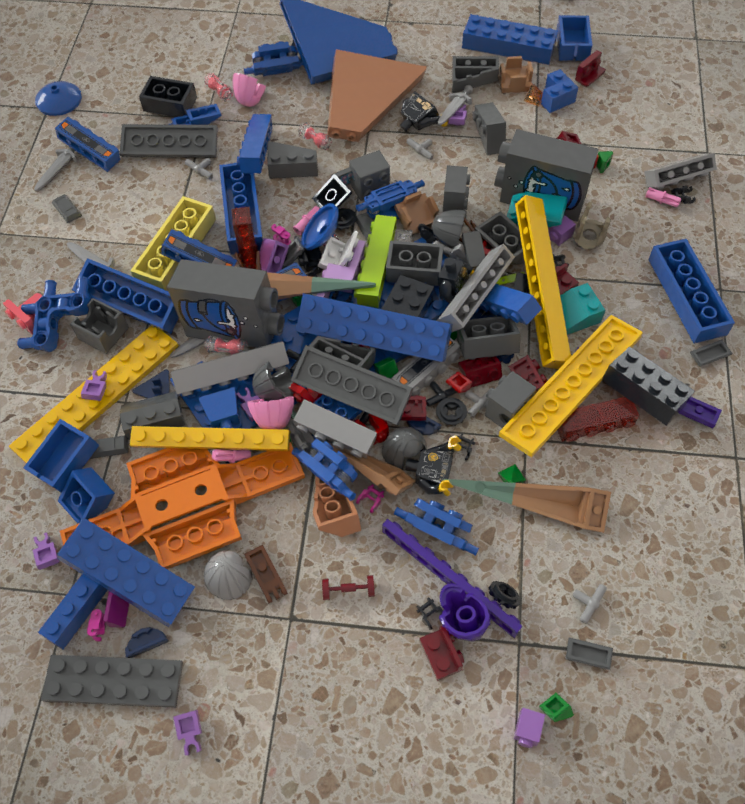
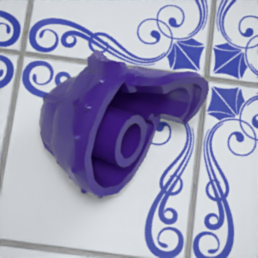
[439,584,491,642]

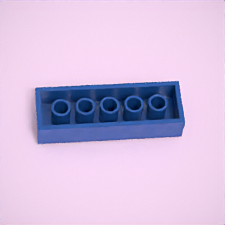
[462,14,558,65]
[219,163,263,255]
[648,239,735,344]
[72,258,179,334]
[57,518,195,628]

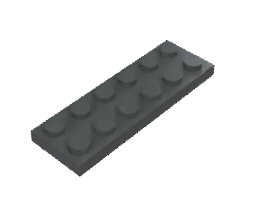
[120,124,218,158]
[290,345,413,425]
[41,655,183,708]

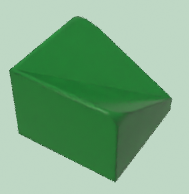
[373,357,399,379]

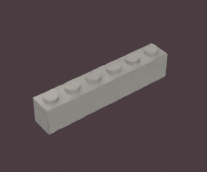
[438,244,515,333]
[171,341,289,396]

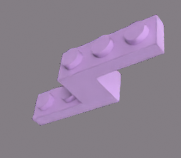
[317,240,366,298]

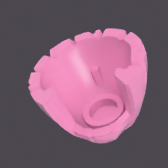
[233,73,266,107]
[247,396,294,429]

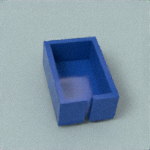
[556,15,593,61]
[23,419,99,493]

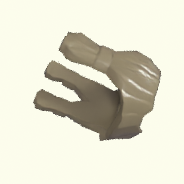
[572,201,611,250]

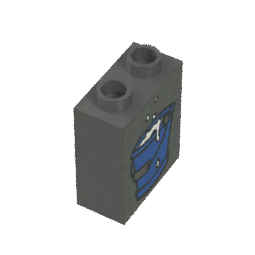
[494,129,599,222]
[167,259,285,348]

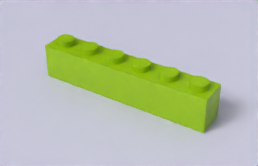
[354,215,397,308]

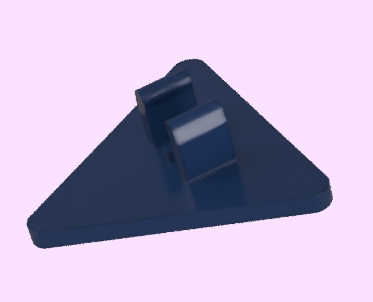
[133,369,170,398]

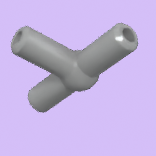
[406,138,434,160]
[185,158,213,179]
[465,388,491,417]
[573,584,607,624]

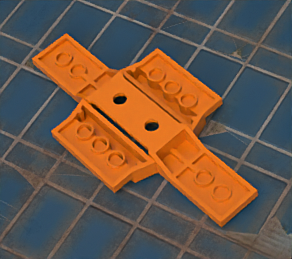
[60,442,305,570]

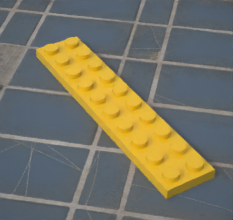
[499,315,643,458]
[9,326,179,463]

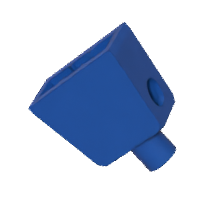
[198,387,240,428]

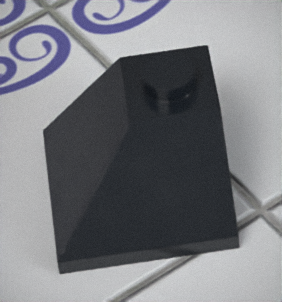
[312,174,353,209]

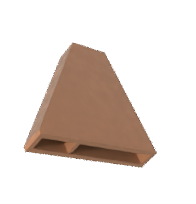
[327,49,426,142]

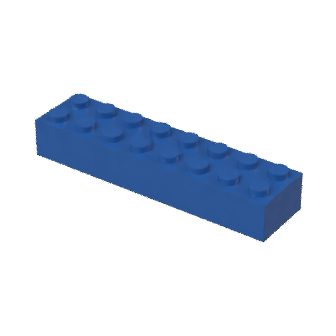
[296,293,453,362]

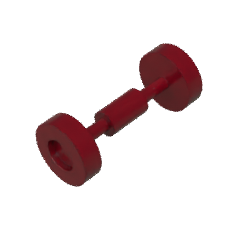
[322,575,375,600]

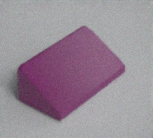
[103,591,130,628]

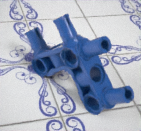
[17,276,91,352]

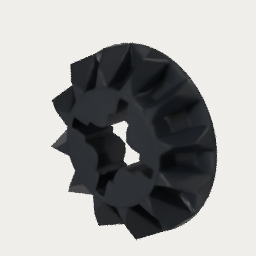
[336,208,357,231]
[436,398,467,426]
[488,581,521,609]

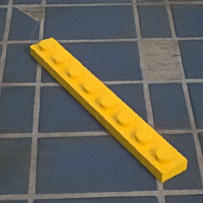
[130,426,290,451]

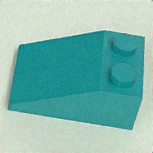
[507,192,568,227]
[560,283,606,335]

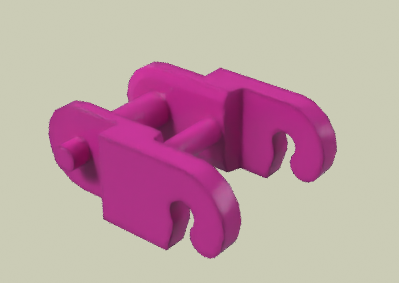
[271,224,291,245]
[356,484,384,513]
[87,609,106,642]

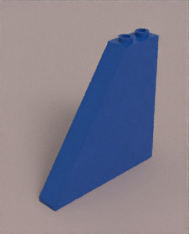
[279,0,398,85]

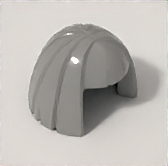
[204,551,252,600]

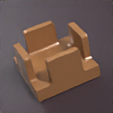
[498,56,533,93]
[394,191,439,237]

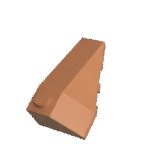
[313,471,362,537]

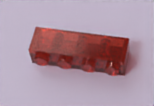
[231,207,258,269]
[557,397,639,441]

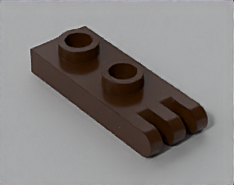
[244,545,288,604]

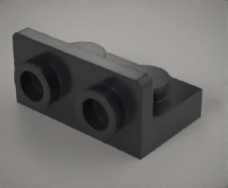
[294,236,322,272]

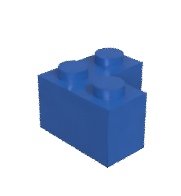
[541,69,579,113]

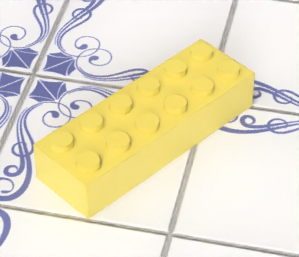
[131,196,216,291]

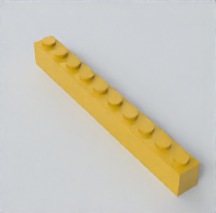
[515,195,571,369]

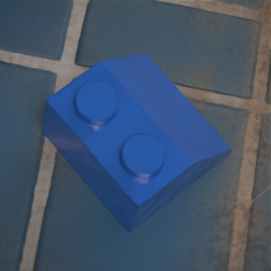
[58,467,115,524]

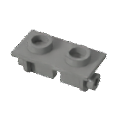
[286,418,315,454]

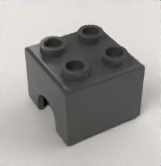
[349,150,390,201]
[70,298,129,354]
[484,371,536,428]

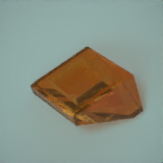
[524,84,543,106]

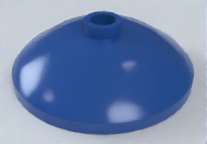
[35,81,82,116]
[301,203,339,250]

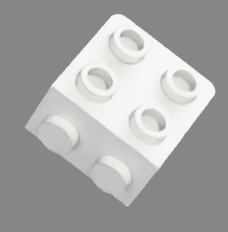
[318,230,359,270]

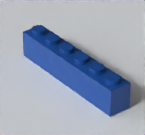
[237,114,273,173]

